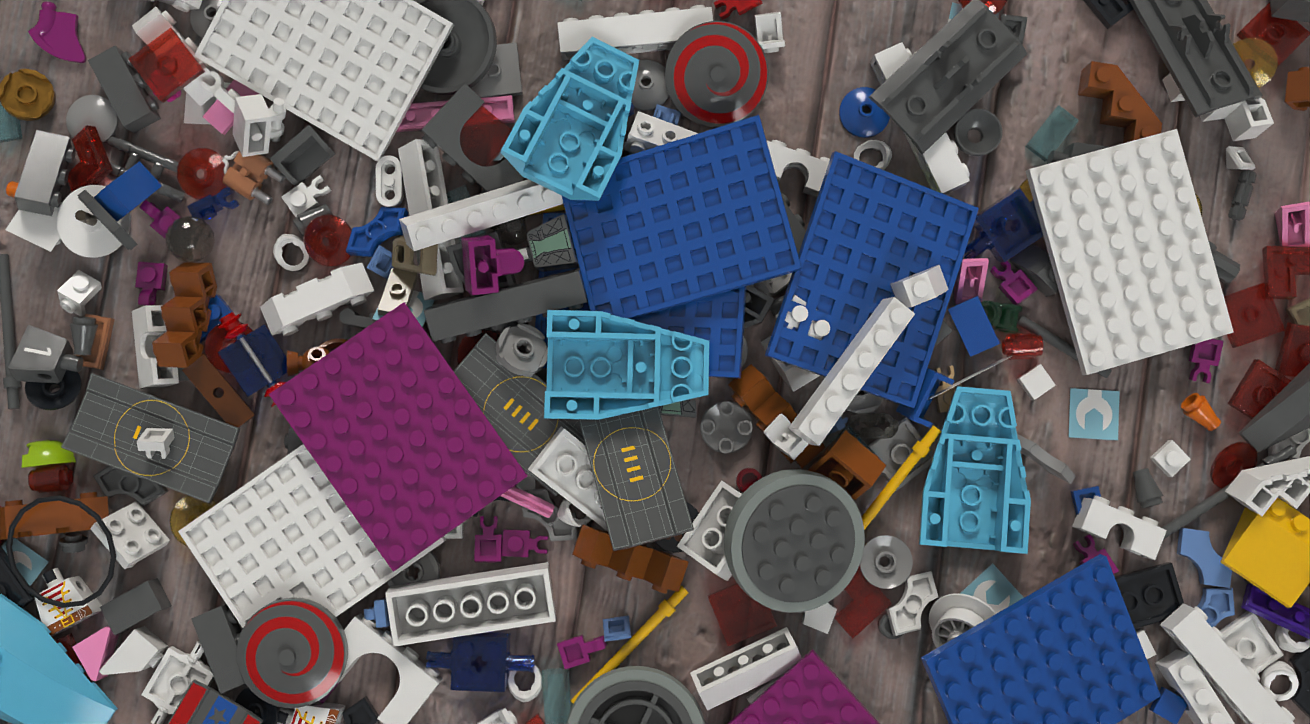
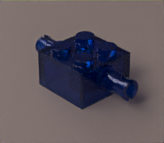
[964,188,1043,262]
[426,632,535,692]

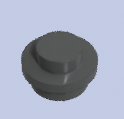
[59,532,88,553]

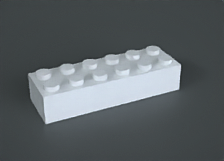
[385,562,556,647]

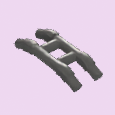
[97,137,195,202]

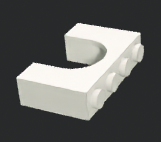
[338,614,443,724]

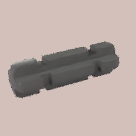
[1228,170,1257,221]

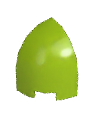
[22,440,76,468]

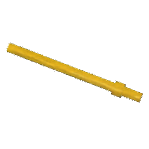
[861,425,942,530]
[571,585,689,704]

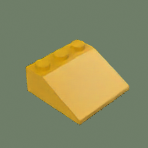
[1220,498,1310,608]

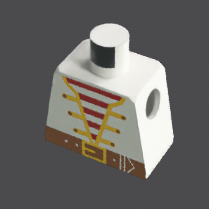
[35,568,102,636]
[277,701,346,724]

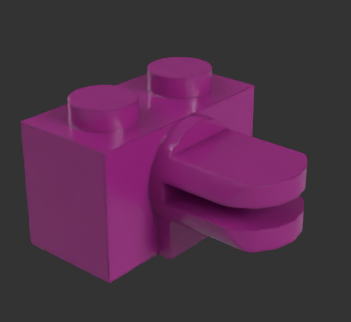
[461,235,524,295]

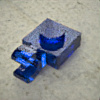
[187,188,240,220]

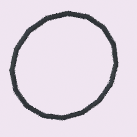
[6,495,116,608]

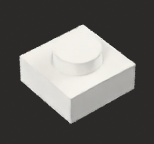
[1150,440,1191,477]

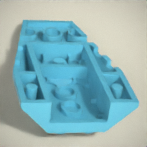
[500,37,639,201]
[544,310,709,420]
[919,386,1031,554]
[0,594,118,724]

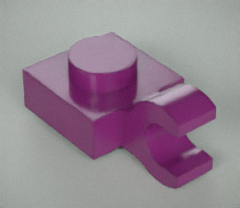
[139,200,190,244]
[135,262,168,306]
[557,634,607,669]

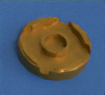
[0,69,56,121]

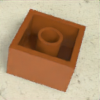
[808,430,887,501]

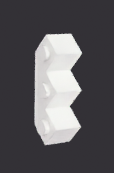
[132,6,224,107]
[1163,73,1274,141]
[260,263,374,336]
[1225,456,1310,516]

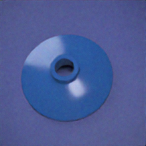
[839,87,890,138]

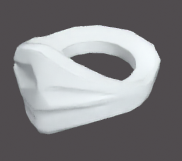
[854,140,892,170]
[273,234,310,272]
[557,498,592,527]
[1275,625,1310,653]
[1261,660,1299,701]
[507,661,543,702]

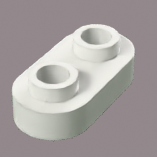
[376,155,404,208]

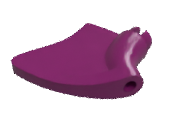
[28,2,87,63]

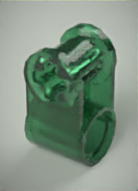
[981,301,1023,334]

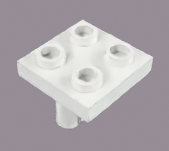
[90,501,170,569]

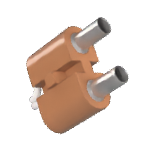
[222,150,286,205]

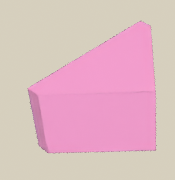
[1275,202,1310,252]
[954,258,989,304]
[72,626,119,681]

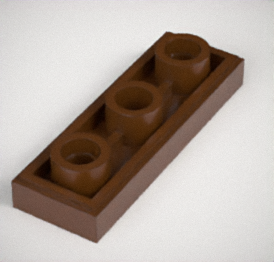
[182,354,256,428]

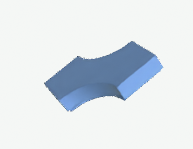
[1177,528,1232,588]
[1197,587,1235,627]

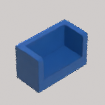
[94,161,162,222]
[948,296,1001,357]
[896,368,955,428]

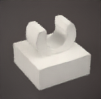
[136,428,175,459]

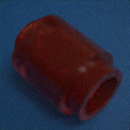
[1001,333,1044,360]
[28,464,74,493]

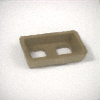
[392,236,438,276]

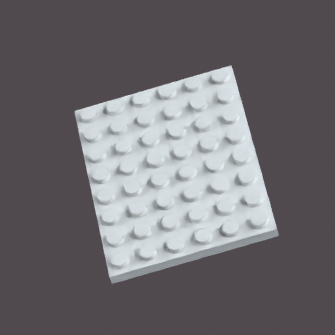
[194,0,454,162]
[1025,129,1234,375]
[178,444,446,628]

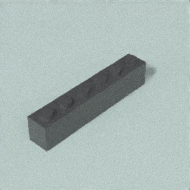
[424,268,588,343]

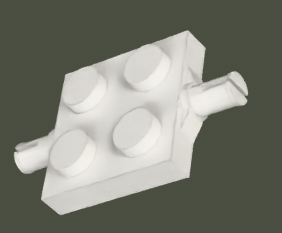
[141,641,214,724]

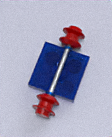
[217,312,287,407]

